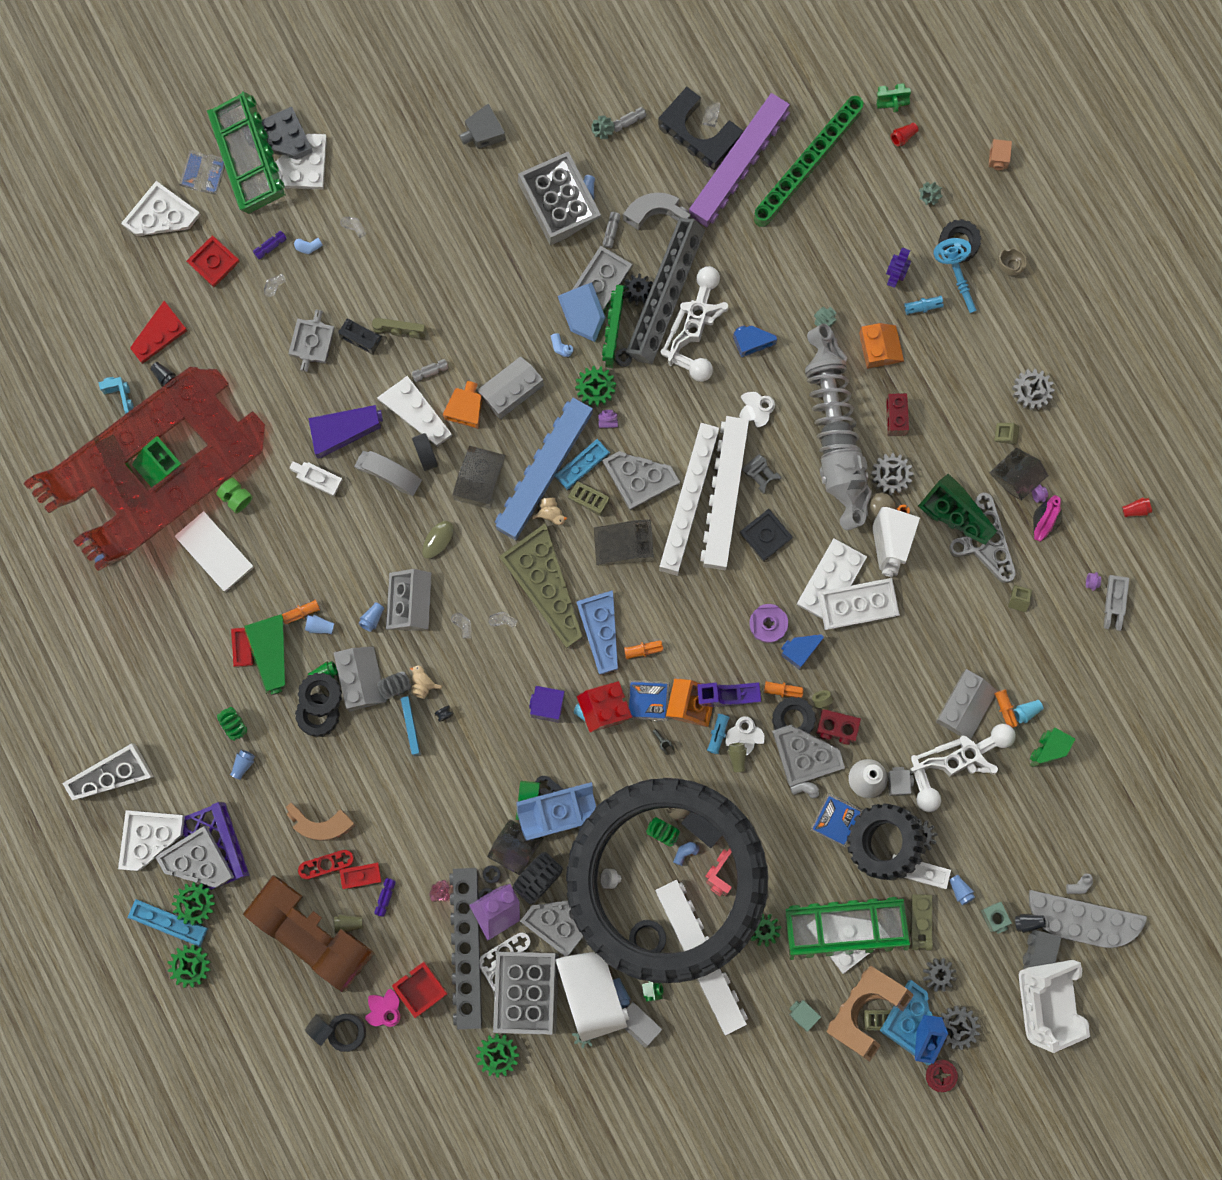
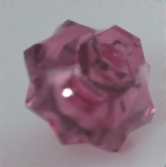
[428,880,450,902]

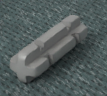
[613,107,646,132]
[603,212,620,248]
[412,359,448,382]

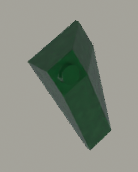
[918,474,997,545]

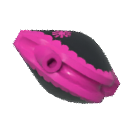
[1033,495,1062,542]

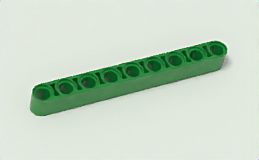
[754,96,864,227]

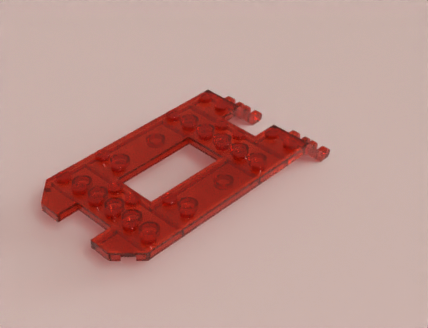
[24,367,265,571]

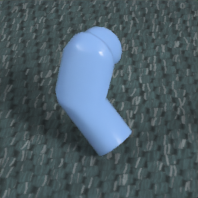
[294,238,323,254]
[551,333,573,357]

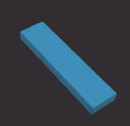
[127,899,209,947]

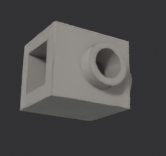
[888,767,914,796]

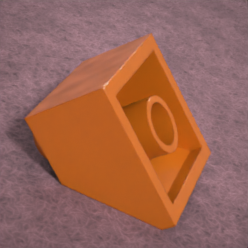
[859,323,904,369]
[666,679,713,727]

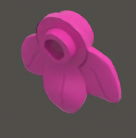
[365,989,401,1027]

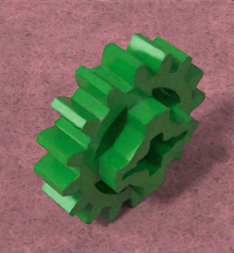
[575,366,616,407]
[172,882,216,926]
[167,945,212,988]
[476,1033,519,1078]

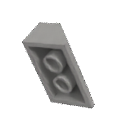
[476,356,544,420]
[386,569,431,631]
[334,646,387,712]
[936,669,997,740]

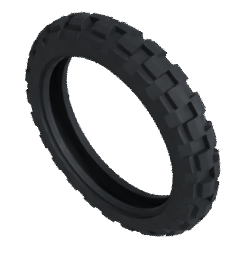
[566,778,769,983]

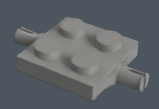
[288,309,335,372]

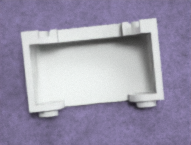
[872,507,920,577]
[556,952,629,1042]
[1019,960,1090,1053]

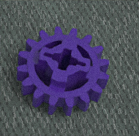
[886,247,911,288]

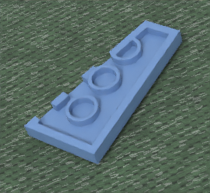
[576,590,618,675]

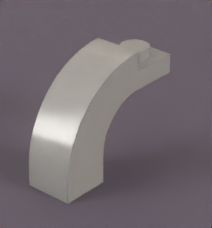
[623,193,690,230]
[354,451,422,496]

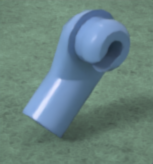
[673,842,700,866]

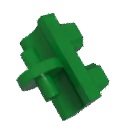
[876,83,911,113]

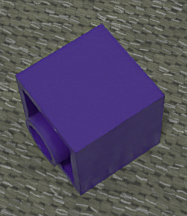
[529,686,565,723]

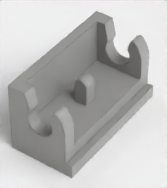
[624,1002,662,1048]

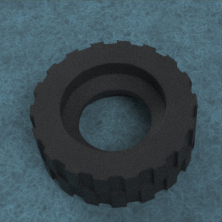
[938,219,981,263]
[298,673,342,717]
[295,693,340,737]
[772,697,816,734]

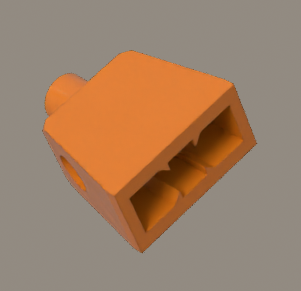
[443,381,482,429]

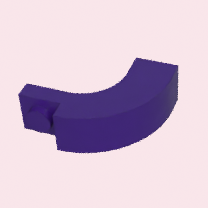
[697,682,762,707]

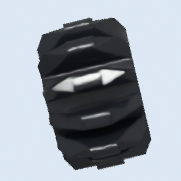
[624,273,653,306]

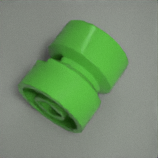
[216,477,253,514]

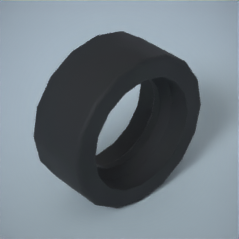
[412,433,438,471]
[629,920,666,952]
[328,1014,366,1052]

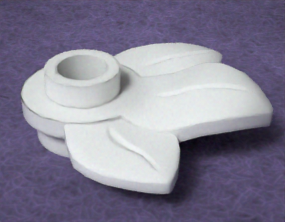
[739,392,775,428]
[726,717,764,756]

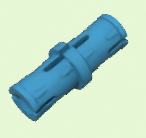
[904,296,944,315]
[707,714,730,754]

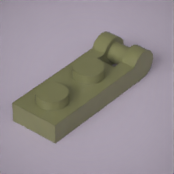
[372,318,426,339]
[911,894,932,951]

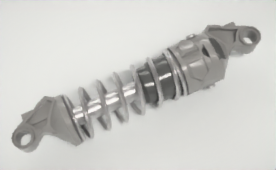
[805,324,872,531]

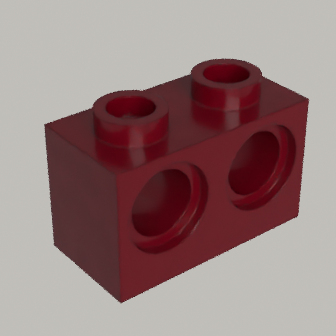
[886,393,909,436]
[816,709,861,745]

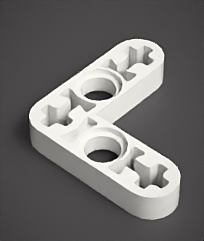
[479,933,531,992]

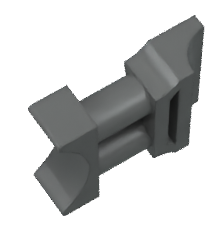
[742,454,782,494]

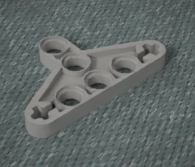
[949,493,1015,583]

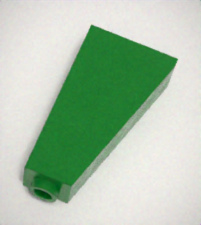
[244,614,285,695]

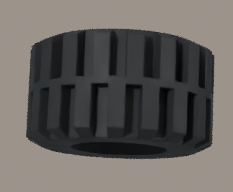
[512,852,563,904]

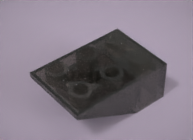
[594,519,654,565]

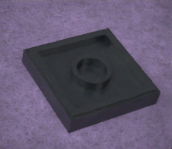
[739,509,793,562]

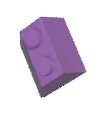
[469,884,520,940]

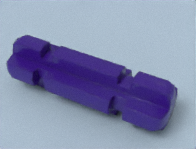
[253,231,287,259]
[374,878,396,917]

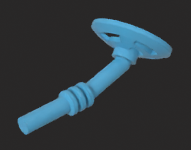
[933,238,977,313]

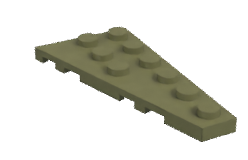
[499,523,582,649]

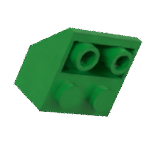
[132,436,185,493]
[1029,727,1075,767]

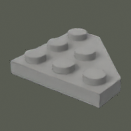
[602,451,680,510]
[772,725,845,786]
[155,826,234,887]
[520,901,583,956]

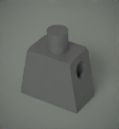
[459,104,506,149]

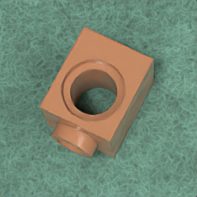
[988,139,1012,170]

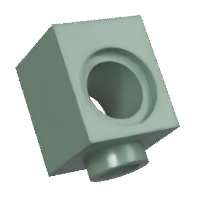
[980,902,1012,934]
[789,1000,821,1032]

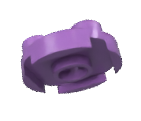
[749,604,788,643]

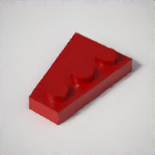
[130,301,187,364]

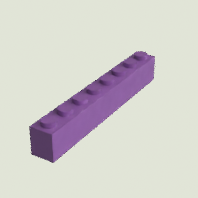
[689,93,790,227]

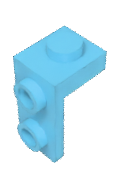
[98,377,134,418]

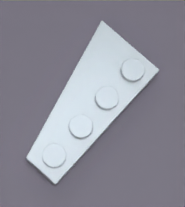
[377,376,452,447]

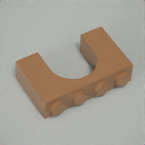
[826,965,914,1062]

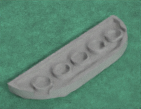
[1029,890,1147,948]

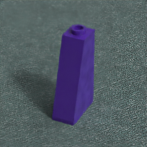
[308,405,383,459]

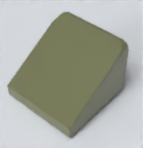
[994,423,1019,445]
[1008,585,1032,612]

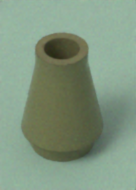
[728,743,747,772]
[334,915,362,933]

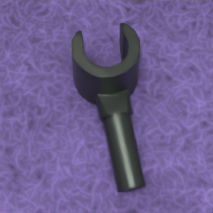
[653,729,675,755]

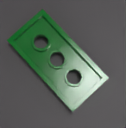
[602,285,624,368]

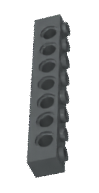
[626,218,705,364]
[449,868,482,1030]

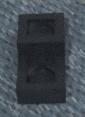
[305,1014,333,1046]

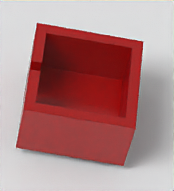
[577,681,632,733]
[392,961,449,1018]

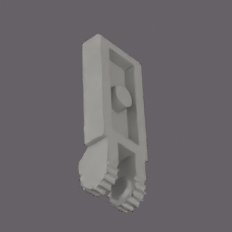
[1104,575,1129,631]

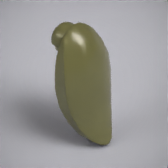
[422,521,453,559]

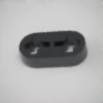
[535,776,564,795]

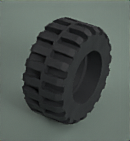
[847,803,927,880]

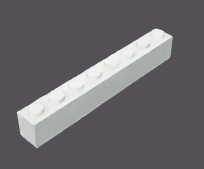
[700,416,749,570]
[659,423,719,576]
[655,880,748,1035]

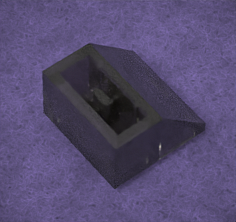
[989,448,1049,501]
[487,819,543,875]

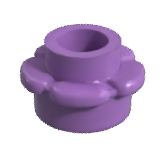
[1031,484,1048,503]
[1086,572,1101,591]

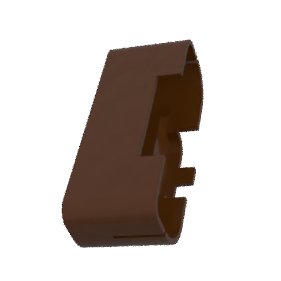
[243,875,375,993]

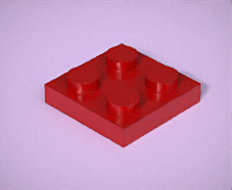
[186,235,240,288]

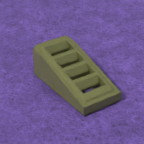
[568,481,610,517]
[863,1010,891,1030]

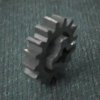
[940,1006,981,1050]

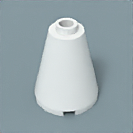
[849,759,888,798]

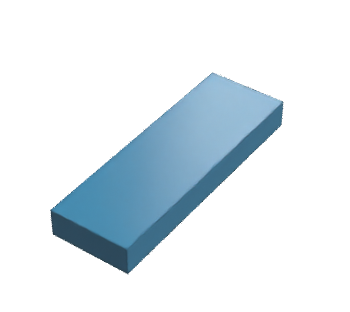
[555,439,610,490]
[401,696,421,756]

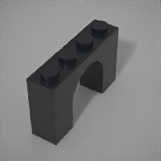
[658,86,744,170]

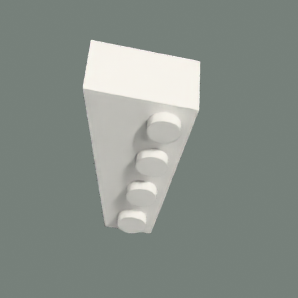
[62,744,154,800]

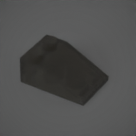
[453,446,506,509]

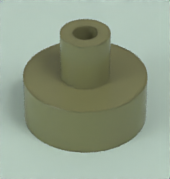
[812,690,833,710]

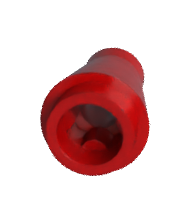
[890,122,919,146]
[1122,497,1152,517]

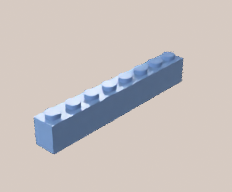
[495,398,593,540]

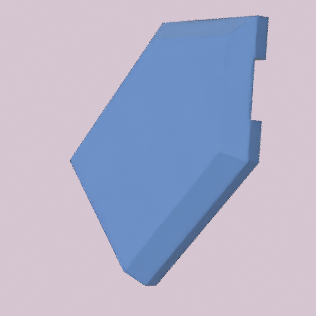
[558,282,606,342]

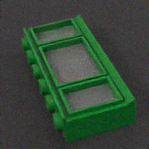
[206,91,286,214]
[785,897,910,960]

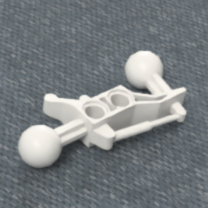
[661,266,728,382]
[910,724,1016,812]

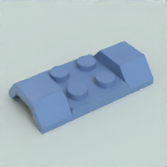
[516,782,596,840]

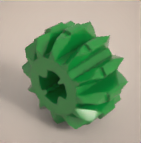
[217,706,247,741]
[646,817,680,847]
[751,914,781,947]

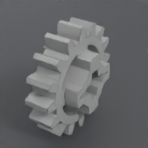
[1012,369,1055,410]
[871,453,913,495]

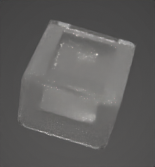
[702,103,720,127]

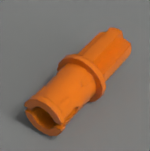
[282,599,320,624]
[624,640,663,660]
[764,681,803,698]
[994,689,1018,728]

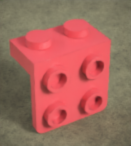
[705,848,732,897]

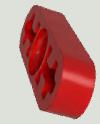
[298,850,354,880]

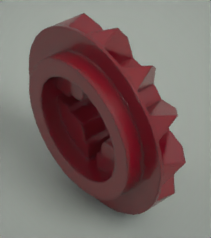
[925,1060,958,1092]

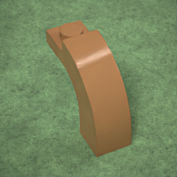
[286,803,356,841]

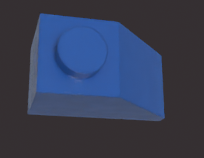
[733,325,777,358]
[781,634,824,669]
[915,1015,948,1064]

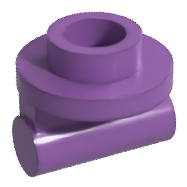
[598,410,618,428]

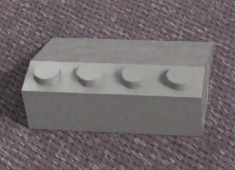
[518,152,601,245]
[493,952,559,1035]

